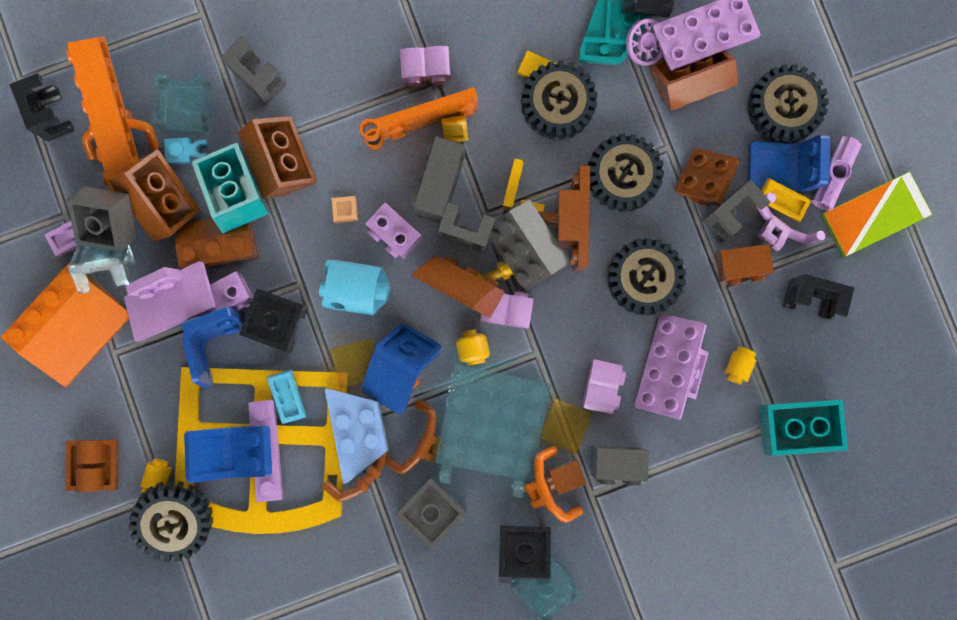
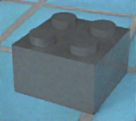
[67,187,137,252]
[591,445,649,486]

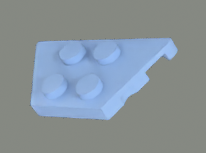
[325,389,389,484]

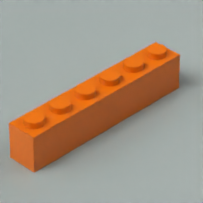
[66,36,139,191]

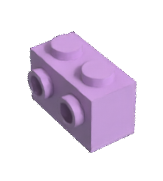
[365,203,423,260]
[202,271,253,315]

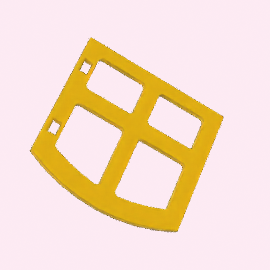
[175,367,348,534]

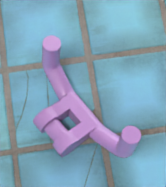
[756,193,825,251]

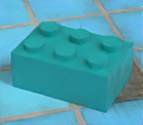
[191,142,269,233]
[759,399,848,456]

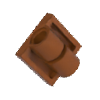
[674,147,740,207]
[65,439,119,492]

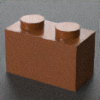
[715,244,774,286]

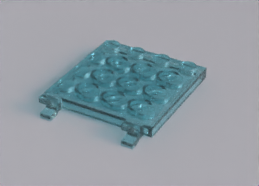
[434,364,551,498]

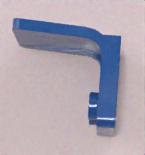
[748,135,830,193]
[181,307,244,390]
[362,323,441,414]
[184,425,272,483]

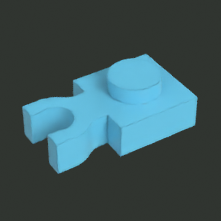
[164,138,208,165]

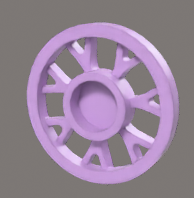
[626,19,663,66]

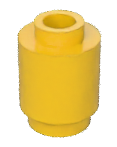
[724,346,757,385]
[140,458,172,493]

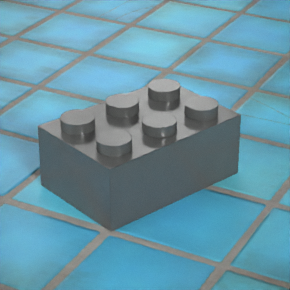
[411,136,465,223]
[489,199,571,292]

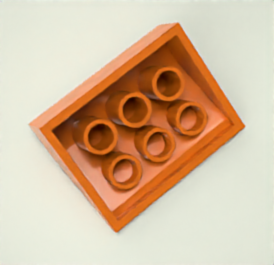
[0,263,129,387]

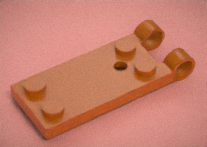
[360,87,478,150]

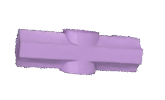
[811,136,862,211]

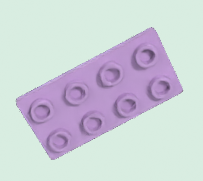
[653,0,761,71]
[124,261,215,342]
[635,314,709,420]

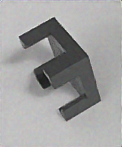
[221,36,287,105]
[703,179,771,242]
[438,202,495,253]
[395,476,467,551]

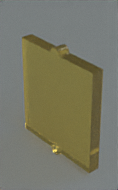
[330,338,375,388]
[539,398,593,453]

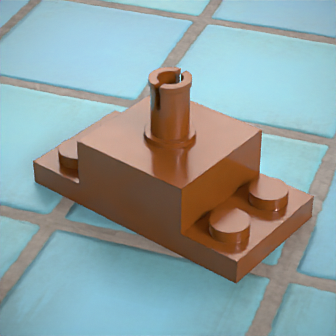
[538,166,590,272]

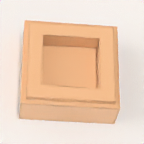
[331,196,359,223]

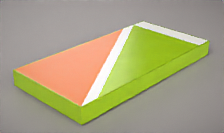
[821,172,932,258]

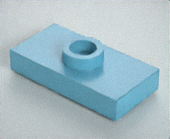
[267,369,307,424]

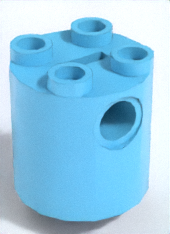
[319,260,390,316]

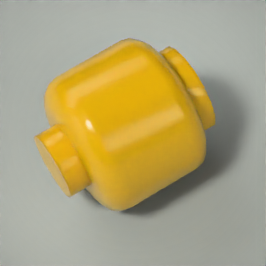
[456,329,490,366]

